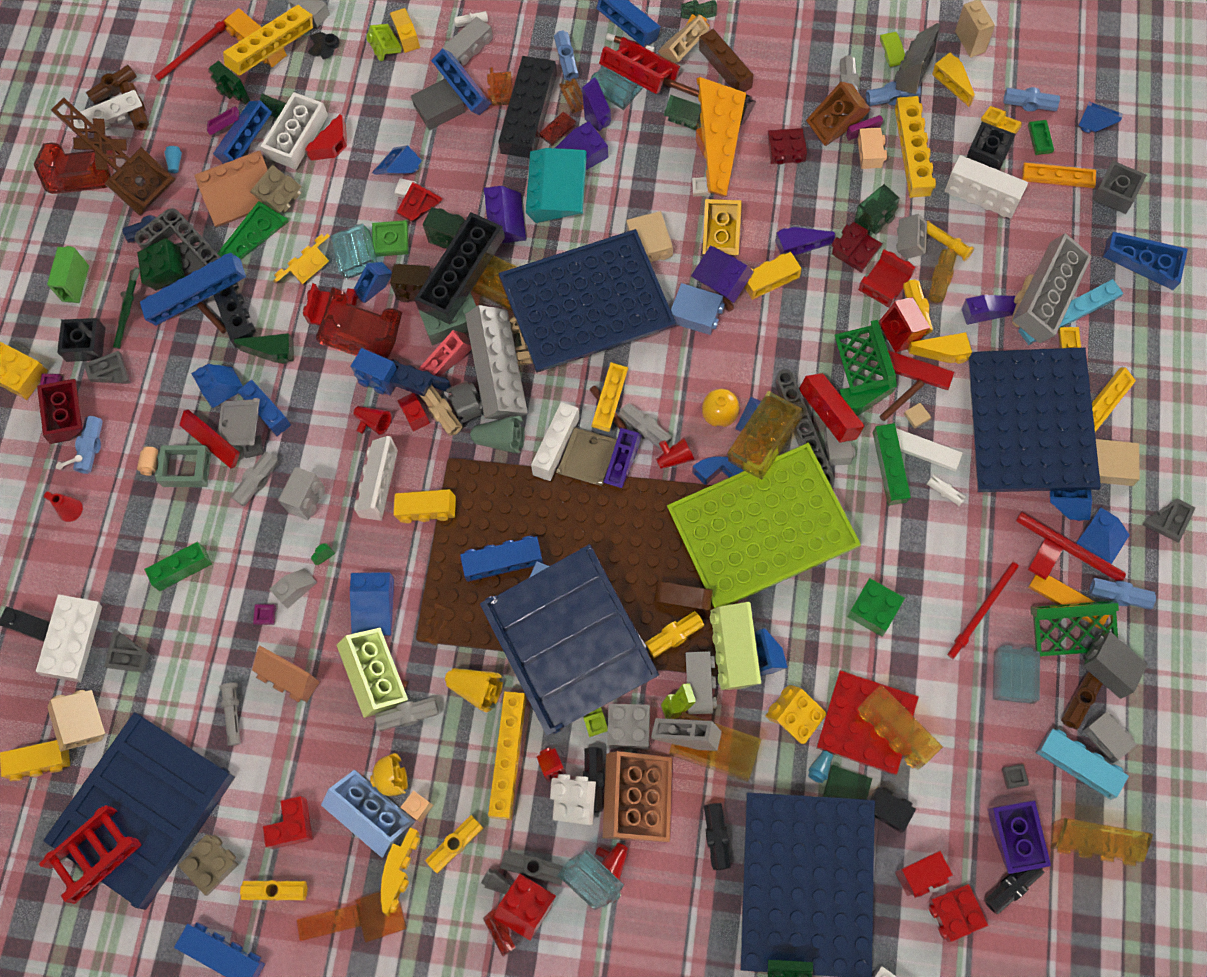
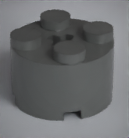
[446,380,483,424]

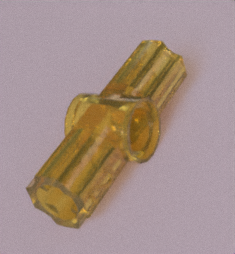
[928,248,957,303]

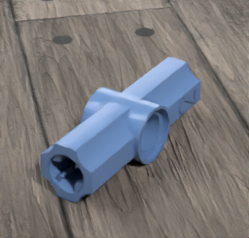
[554,30,579,81]
[866,81,921,106]
[1003,87,1060,112]
[73,416,103,474]
[1089,578,1156,610]

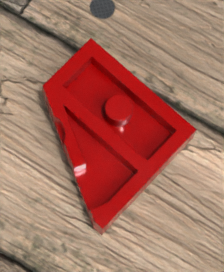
[396,182,443,222]

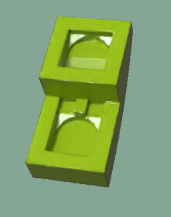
[880,31,905,67]
[661,683,696,719]
[583,707,608,737]

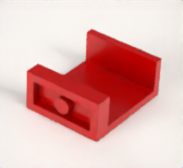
[858,249,915,308]
[303,283,358,330]

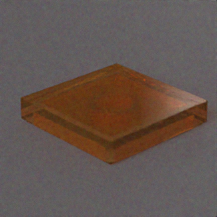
[355,892,407,943]

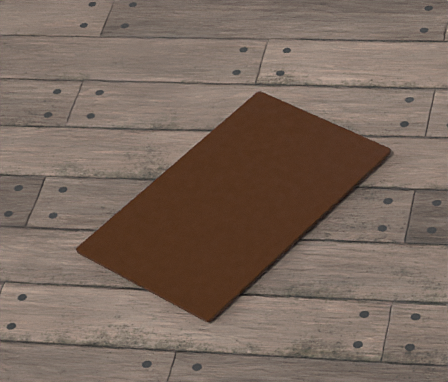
[416,458,738,677]

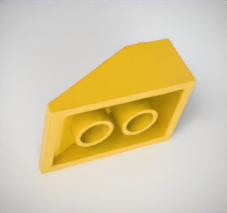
[702,199,742,255]

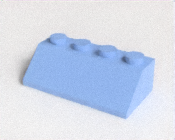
[321,770,415,858]

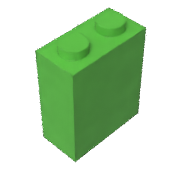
[47,246,89,303]

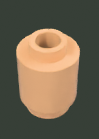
[137,447,158,476]

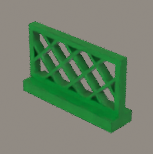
[835,319,897,394]
[1030,601,1119,657]

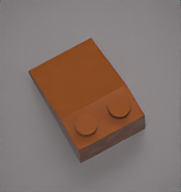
[806,82,871,146]

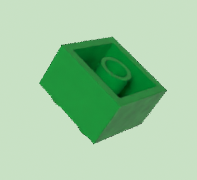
[847,578,905,637]

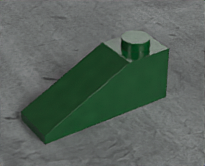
[234,333,294,364]

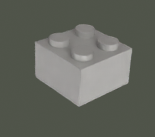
[278,467,325,521]
[607,704,650,750]

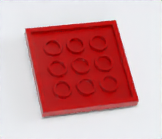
[816,670,919,776]

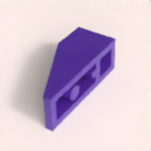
[582,77,611,131]
[775,227,835,256]
[961,295,1016,325]
[604,428,642,488]

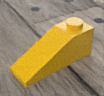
[390,8,420,53]
[932,53,975,107]
[908,332,972,364]

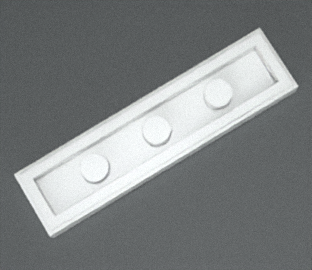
[896,428,963,471]

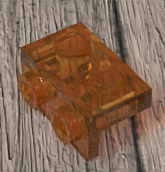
[487,67,512,106]

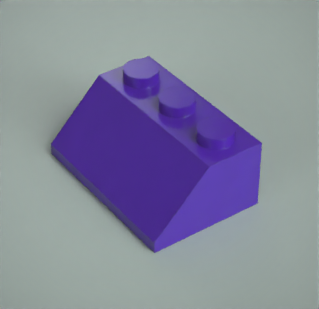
[484,186,526,244]

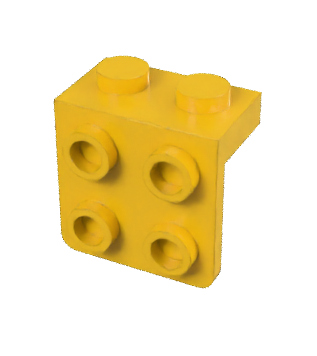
[765,685,826,744]

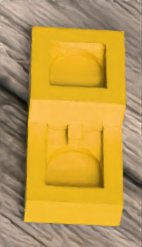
[981,106,1022,134]

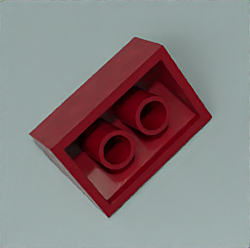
[37,379,83,444]

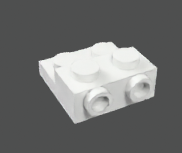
[550,774,596,825]

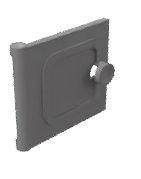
[218,398,260,446]

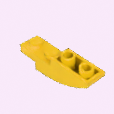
[381,827,421,917]

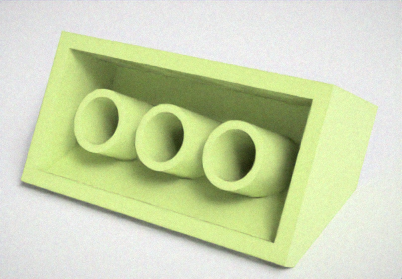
[710,602,761,690]
[337,628,408,718]

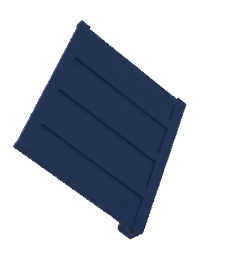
[480,544,660,736]
[43,712,235,910]

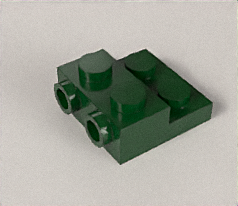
[208,60,251,105]
[767,960,813,977]

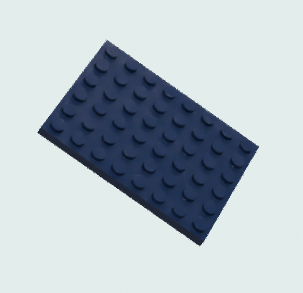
[499,229,676,373]
[968,347,1101,492]
[740,792,875,977]

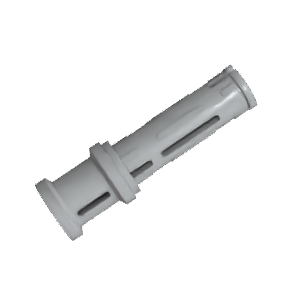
[219,683,241,746]

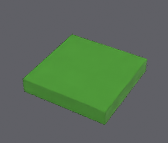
[372,220,409,257]

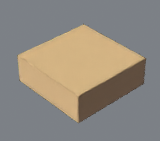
[904,403,931,429]

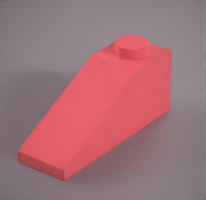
[418,330,472,377]

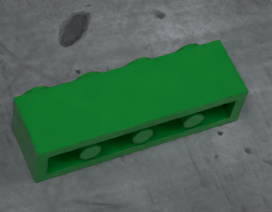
[872,423,911,506]

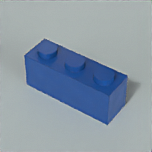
[237,379,291,437]

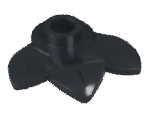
[308,32,340,60]

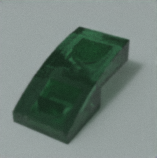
[681,0,717,19]

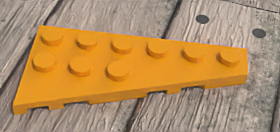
[696,77,746,197]

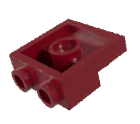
[768,128,807,165]
[831,222,883,273]

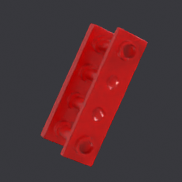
[599,37,680,94]
[39,805,142,904]

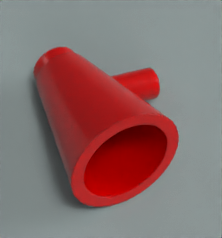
[353,406,392,435]
[656,438,695,469]
[44,491,83,522]
[592,843,628,888]

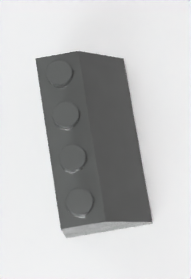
[894,23,940,94]

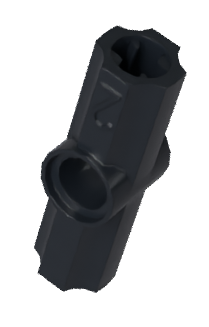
[583,747,604,813]
[704,803,731,870]
[984,868,1045,915]

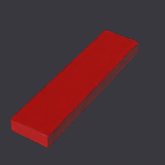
[877,351,954,390]
[179,409,240,469]

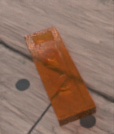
[297,905,362,941]

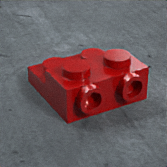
[928,884,989,942]

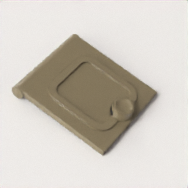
[556,427,617,486]

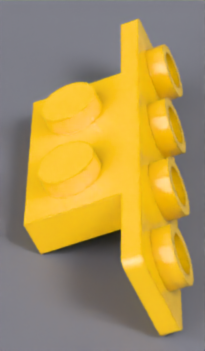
[273,233,330,284]

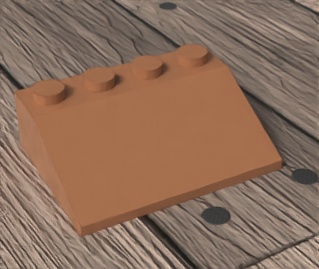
[194,150,268,227]
[602,751,672,842]

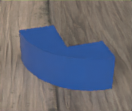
[692,456,747,485]

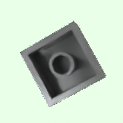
[1092,160,1147,214]

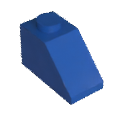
[354,262,392,303]

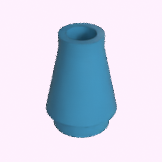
[164,146,182,173]
[808,751,833,783]

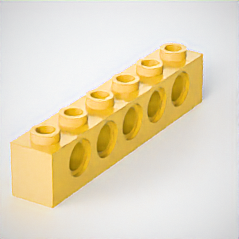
[223,5,313,76]
[894,96,936,198]
[488,691,527,821]

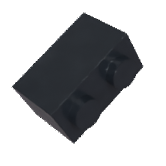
[870,787,916,833]

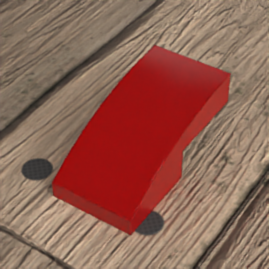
[1028,538,1063,580]

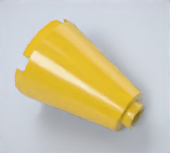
[445,668,503,713]

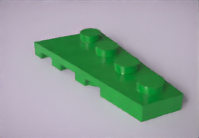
[217,201,289,259]

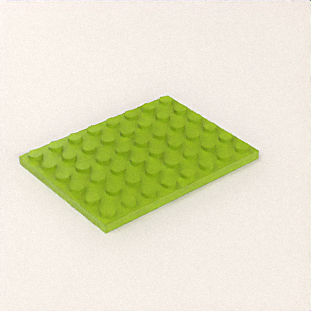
[667,443,861,609]

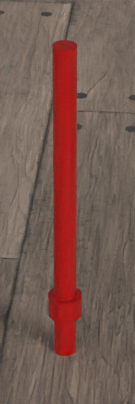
[154,14,231,81]
[947,562,1019,659]

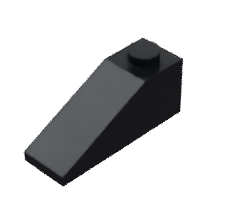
[0,606,50,642]

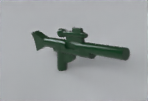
[113,267,140,349]

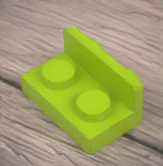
[366,24,402,61]

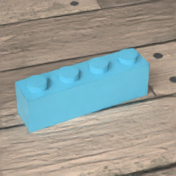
[1036,729,1129,800]

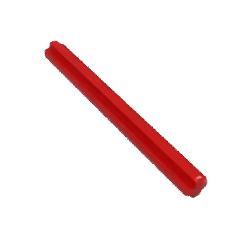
[1016,512,1126,581]

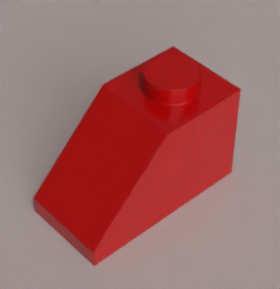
[397,393,430,432]
[536,747,566,782]

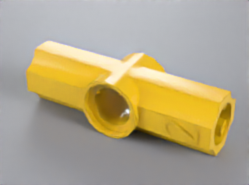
[903,279,933,336]
[645,611,704,658]
[425,815,484,874]
[240,880,308,901]

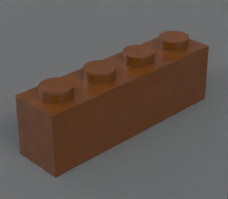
[699,29,754,92]

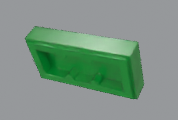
[1028,120,1054,155]

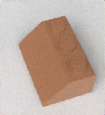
[252,645,320,703]

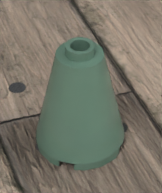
[470,416,525,454]

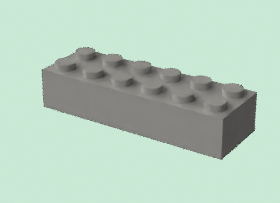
[1012,233,1092,343]
[465,305,528,420]

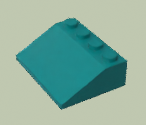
[525,148,587,223]

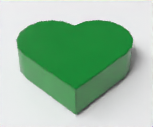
[311,543,335,565]

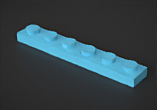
[1018,279,1124,345]

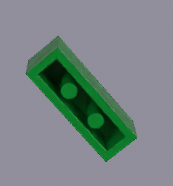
[144,541,212,591]

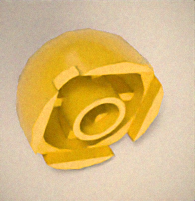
[702,389,739,427]
[370,753,408,797]

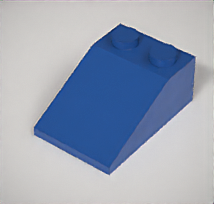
[350,572,394,636]

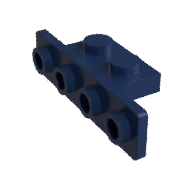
[388,359,451,396]

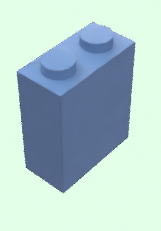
[671,283,725,335]

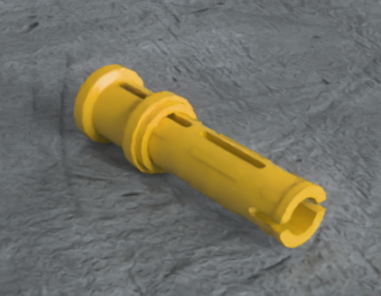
[927,221,974,262]

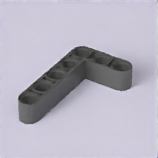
[135,208,221,266]

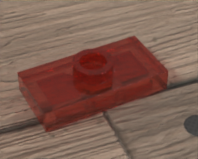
[539,111,576,146]
[483,909,516,957]

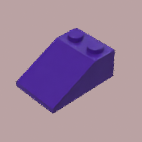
[555,121,609,170]
[691,245,754,303]
[987,801,1051,874]

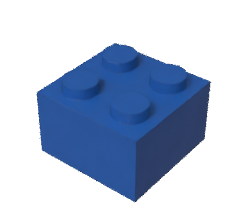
[350,348,397,396]

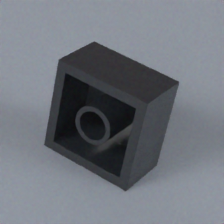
[966,122,1016,171]
[57,318,106,362]

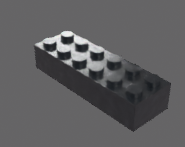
[498,56,557,158]
[414,212,505,325]

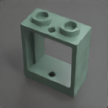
[155,445,211,487]

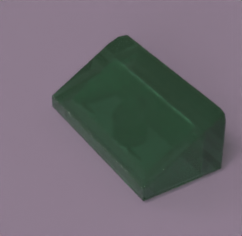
[260,93,286,118]

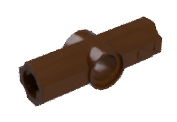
[85,65,137,105]
[119,81,149,131]
[1061,671,1103,730]

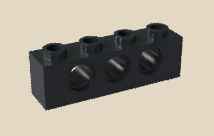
[213,283,256,348]

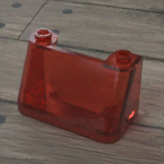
[33,136,114,194]
[316,287,402,359]

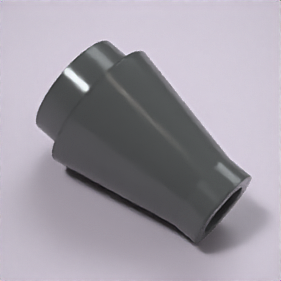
[481,868,512,895]

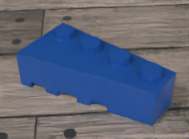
[1103,232,1188,290]

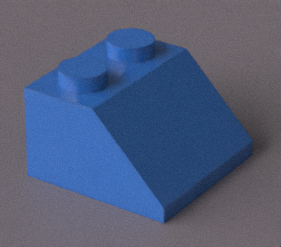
[191,364,243,408]

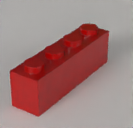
[799,373,865,443]

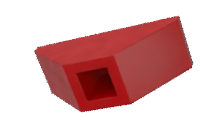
[305,114,347,161]

